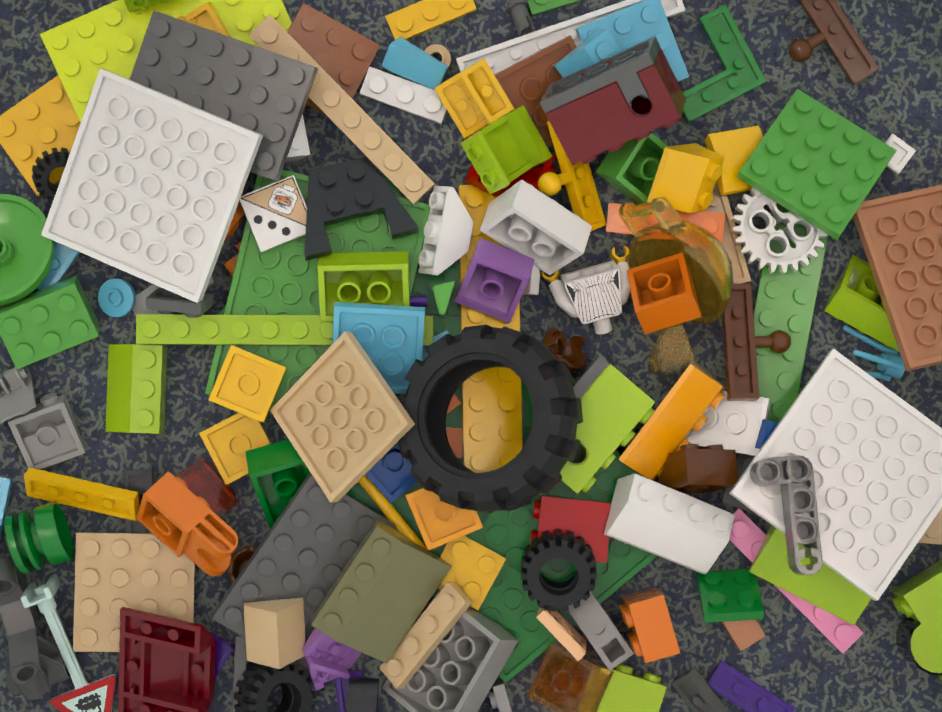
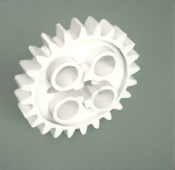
[731,187,828,275]

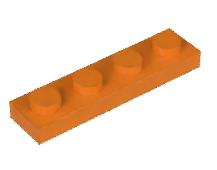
[606,203,726,243]

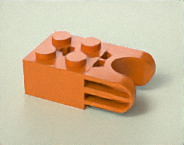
[136,471,238,577]

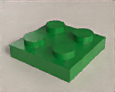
[696,568,764,623]

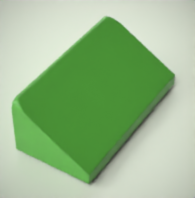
[433,281,455,318]

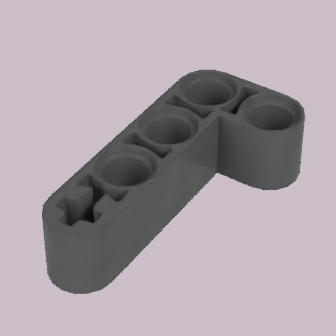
[750,455,822,575]

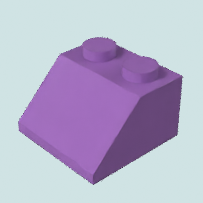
[455,238,535,323]

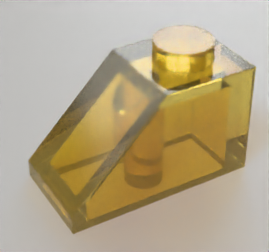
[649,323,697,376]

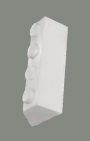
[604,474,735,574]

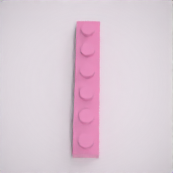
[729,508,863,654]

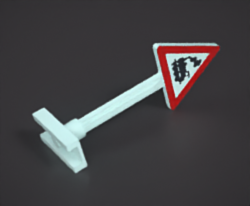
[20,573,117,712]

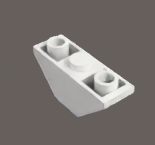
[418,186,474,276]

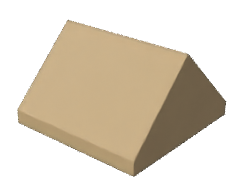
[243,597,306,669]

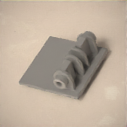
[0,367,37,425]

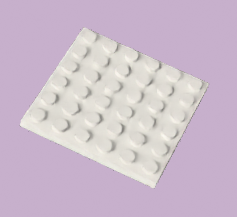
[41,68,263,303]
[729,349,942,601]

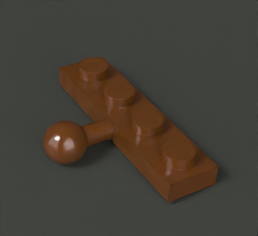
[789,0,879,86]
[719,284,791,401]

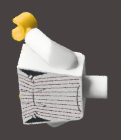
[541,245,631,334]

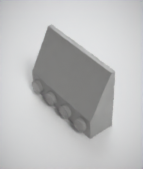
[382,590,519,712]

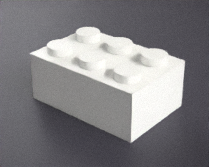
[480,180,592,275]

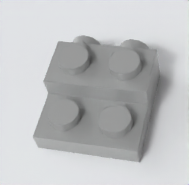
[8,393,86,470]

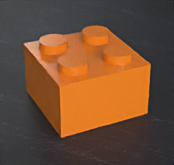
[627,252,702,334]

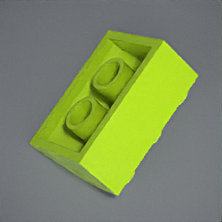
[317,251,410,322]
[824,255,899,352]
[105,344,167,434]

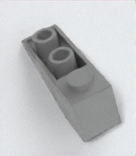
[569,591,634,671]

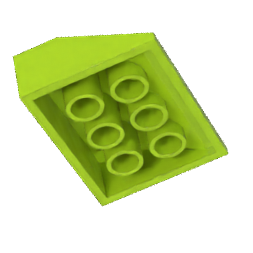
[748,525,871,625]

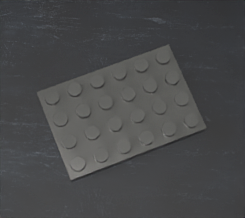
[130,10,318,182]
[211,472,399,676]

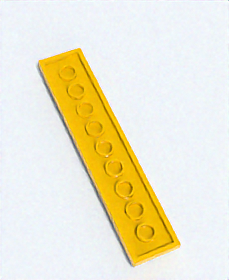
[458,185,522,473]

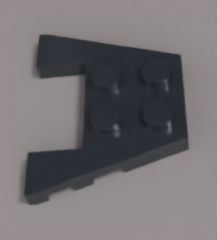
[304,157,418,261]

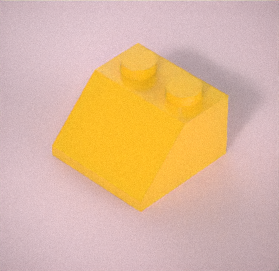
[647,143,724,213]

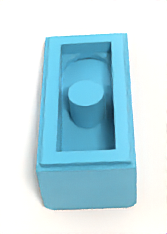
[382,37,448,90]

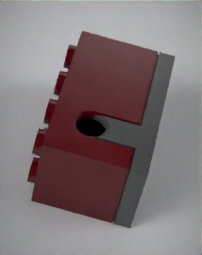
[540,36,686,165]

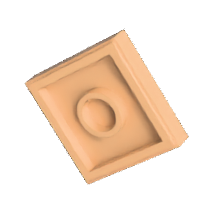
[536,605,587,661]

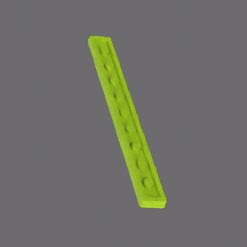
[136,314,433,346]

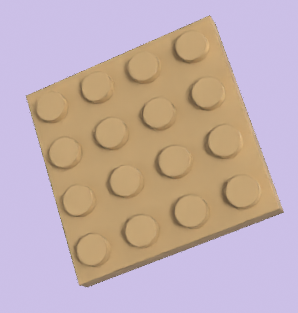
[270,331,415,502]
[73,532,195,652]

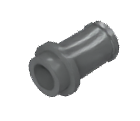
[506,0,535,36]

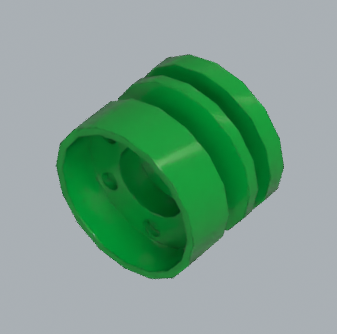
[4,501,74,575]

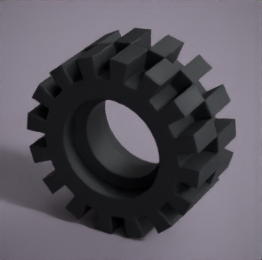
[32,147,70,204]

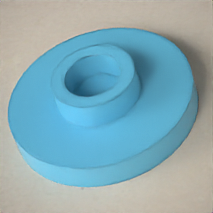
[98,278,136,317]

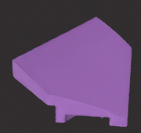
[302,628,362,691]

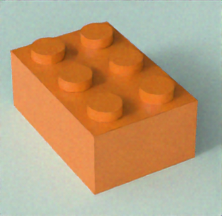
[619,587,680,663]

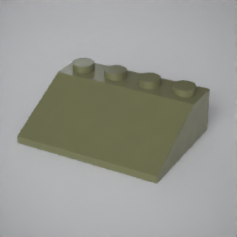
[311,519,452,664]

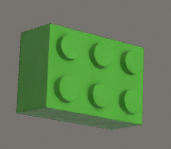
[0,275,101,369]

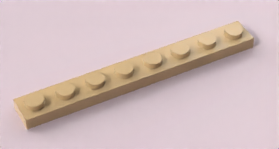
[249,15,435,205]

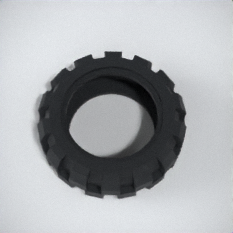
[397,324,583,513]

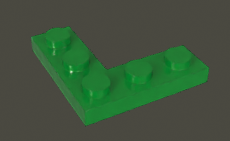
[682,4,766,123]

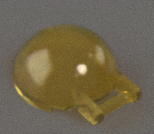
[619,197,734,324]

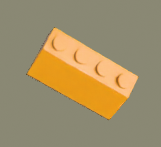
[619,364,726,481]

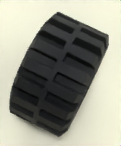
[521,529,597,612]
[234,663,316,712]

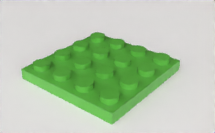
[737,89,897,240]

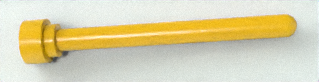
[358,475,428,550]

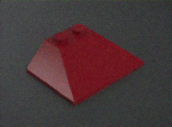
[118,607,216,712]

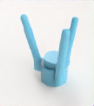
[843,325,905,381]

